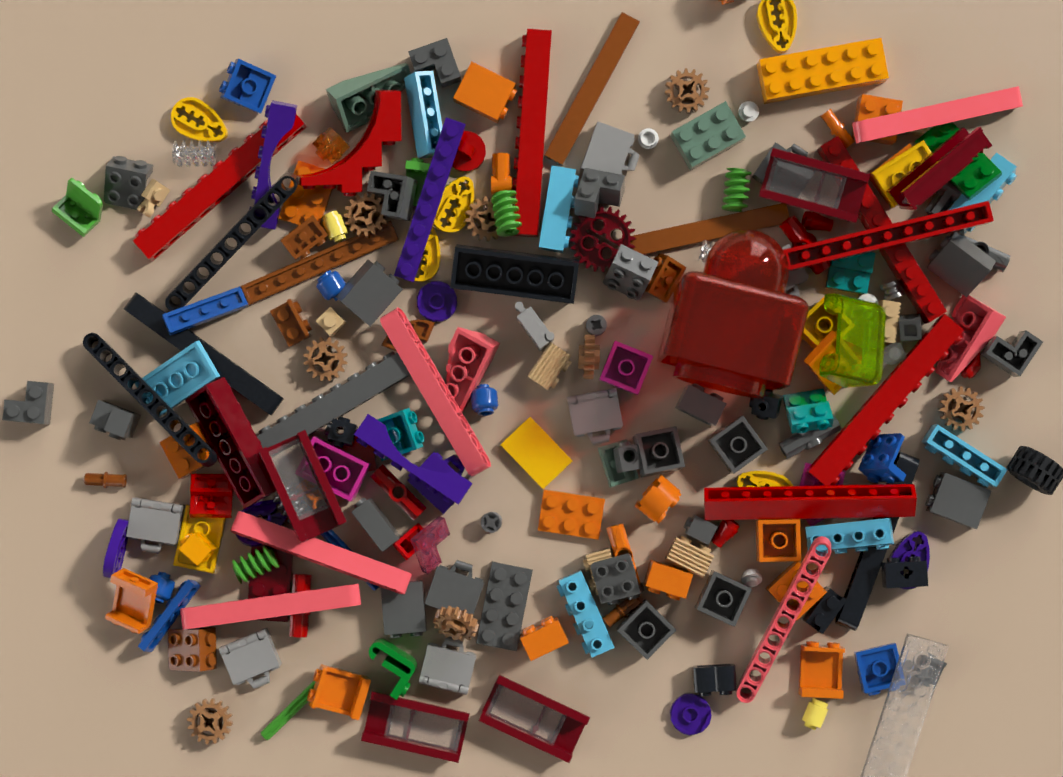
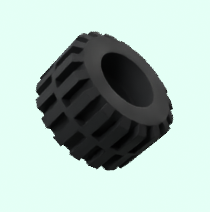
[1006,446,1063,495]

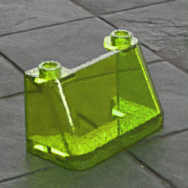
[819,293,886,388]

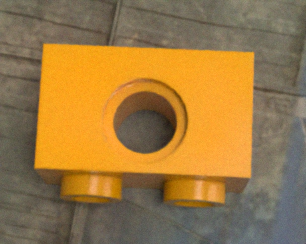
[179,532,218,566]

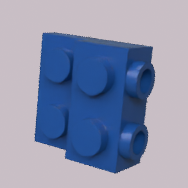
[219,59,276,114]
[854,643,906,696]

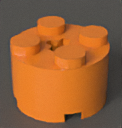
[634,474,681,524]

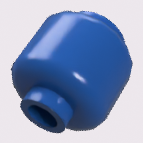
[316,270,347,301]
[471,384,498,416]
[149,572,175,604]

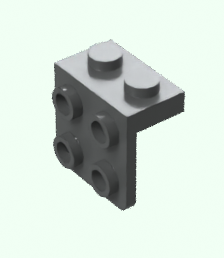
[104,156,153,210]
[603,244,658,300]
[591,554,644,605]

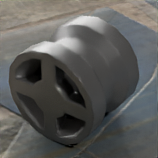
[880,280,905,301]
[586,315,607,336]
[481,512,502,533]

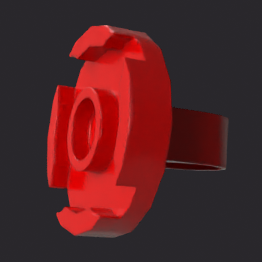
[452,131,486,172]

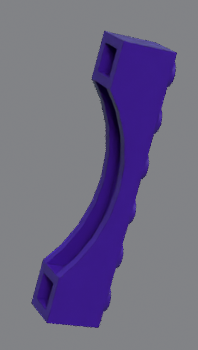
[249,100,297,230]
[354,414,472,506]

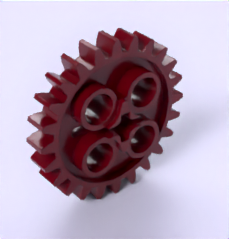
[569,206,637,273]

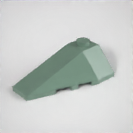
[326,63,411,133]

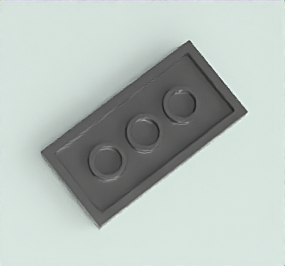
[476,561,533,651]

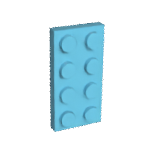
[135,341,220,417]

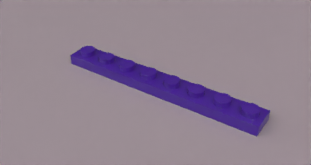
[394,117,466,282]

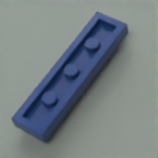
[162,286,248,335]
[138,579,201,652]

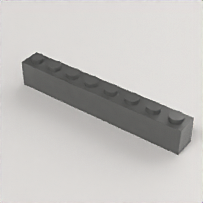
[257,351,410,458]

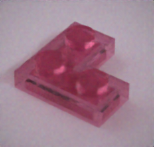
[410,516,450,574]

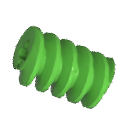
[722,168,752,212]
[491,190,522,237]
[232,545,280,584]

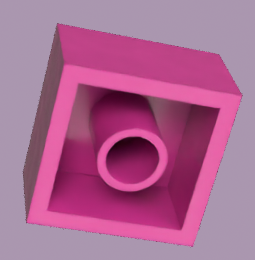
[599,341,653,395]

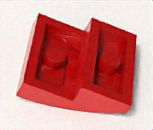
[189,474,233,518]

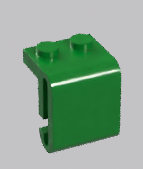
[369,638,417,700]

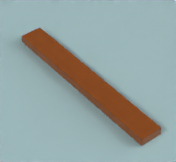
[544,12,640,166]
[631,203,789,255]
[240,221,399,306]

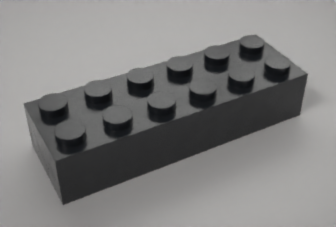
[450,244,579,304]

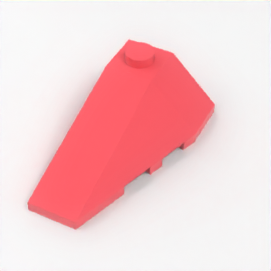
[935,295,1006,383]
[446,327,500,413]

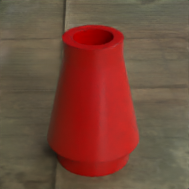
[801,211,833,232]
[711,520,740,548]

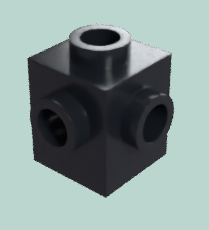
[749,388,783,420]
[325,417,358,448]

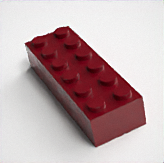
[186,377,276,509]

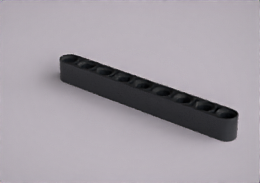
[165,172,299,311]
[124,292,284,415]
[83,333,217,467]
[835,452,920,631]

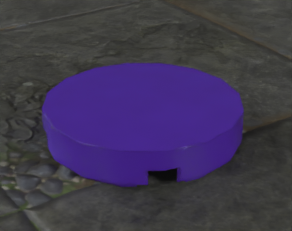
[417,281,457,322]
[670,693,712,735]

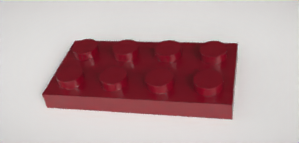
[248,545,293,622]

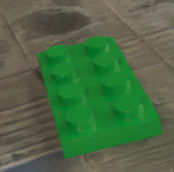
[915,122,1002,201]

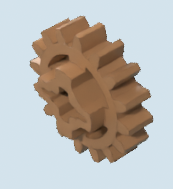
[664,68,710,114]
[344,192,388,238]
[464,196,498,242]
[578,335,600,379]
[303,337,348,381]
[938,386,985,431]
[433,606,479,641]
[187,698,233,745]

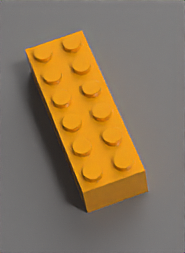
[757,38,889,104]

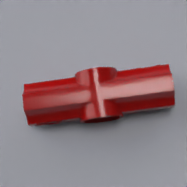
[779,215,831,275]
[370,464,427,520]
[289,574,312,638]

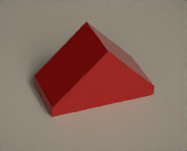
[393,523,432,561]

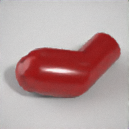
[961,352,981,379]

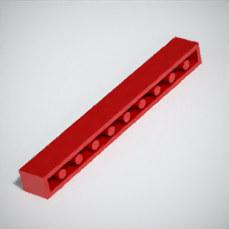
[512,29,552,238]
[133,114,307,261]
[817,136,947,324]
[780,201,994,272]
[806,314,964,486]
[704,484,917,520]

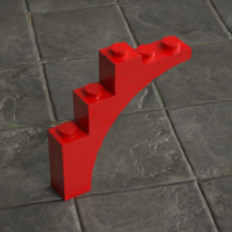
[297,90,402,196]

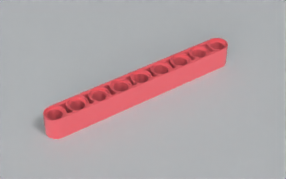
[852,86,1023,144]
[380,307,491,477]
[230,511,412,595]
[736,536,831,703]
[180,584,361,630]

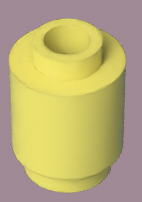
[322,210,349,243]
[802,697,828,730]

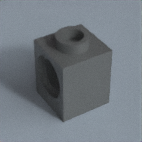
[899,313,922,341]
[613,441,642,473]
[683,515,718,545]

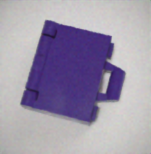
[407,452,466,514]

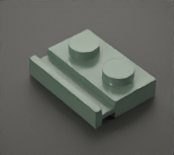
[598,439,639,487]

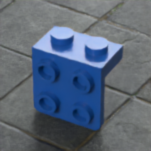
[858,433,906,484]

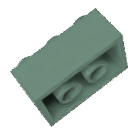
[670,101,746,171]

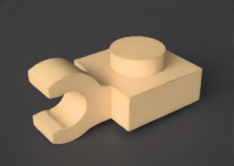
[137,178,170,218]

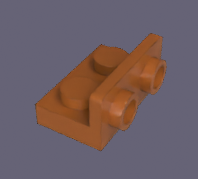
[280,215,328,260]
[644,253,687,303]
[270,299,312,347]

